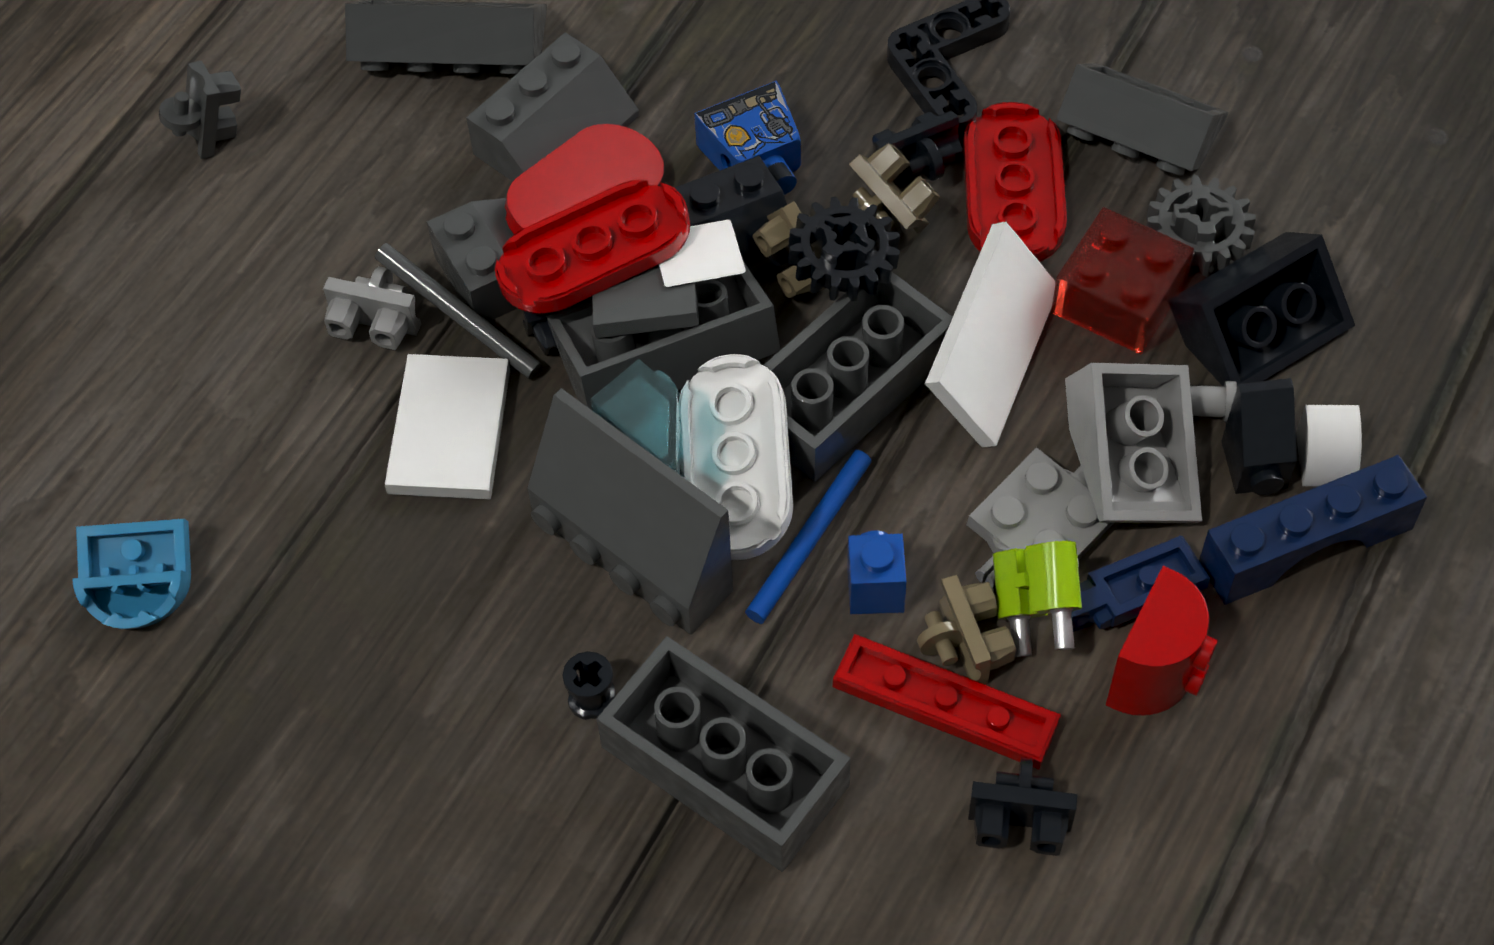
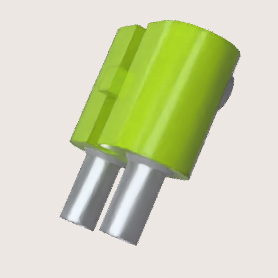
[993,541,1082,657]

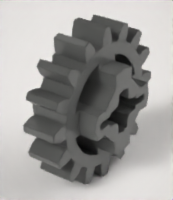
[1145,175,1256,276]

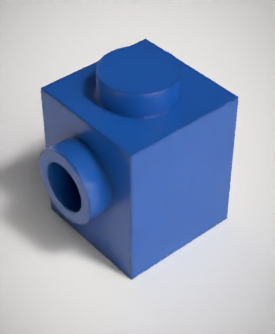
[847,530,907,615]

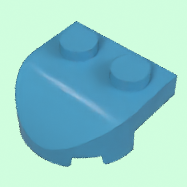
[72,519,191,629]

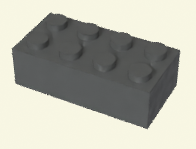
[763,272,953,482]
[597,636,851,873]

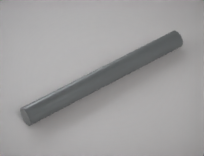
[375,243,542,379]

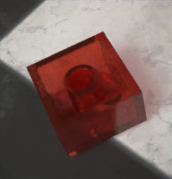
[1051,207,1194,355]

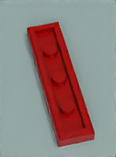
[833,634,1061,770]

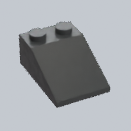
[426,198,517,322]

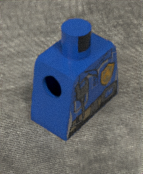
[694,81,801,195]

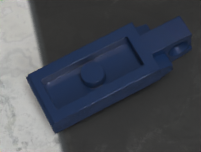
[1071,536,1210,632]

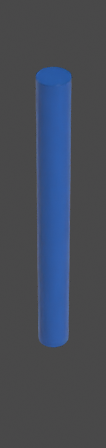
[745,450,872,624]

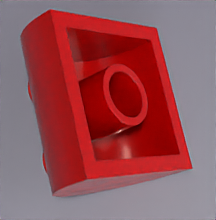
[1106,566,1218,716]

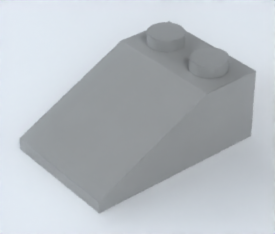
[1065,363,1202,523]

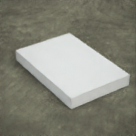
[385,354,510,499]

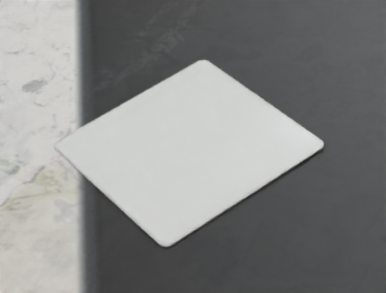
[659,220,746,287]

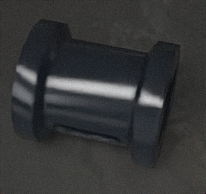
[562,651,616,720]

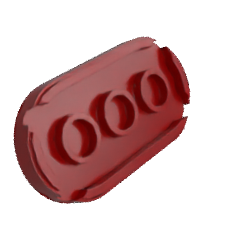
[963,102,1067,262]
[504,124,664,234]
[495,180,690,313]

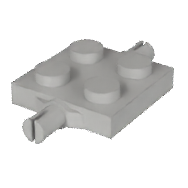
[966,447,1114,588]

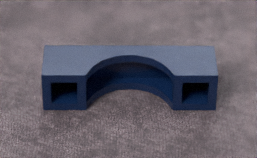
[1199,455,1427,605]

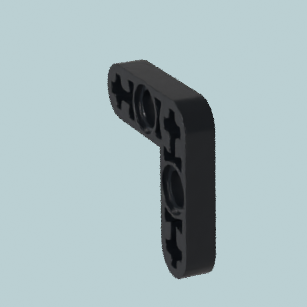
[887,0,1010,138]

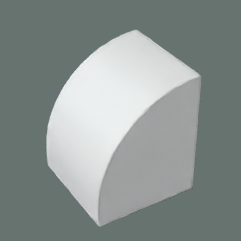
[1296,405,1362,486]

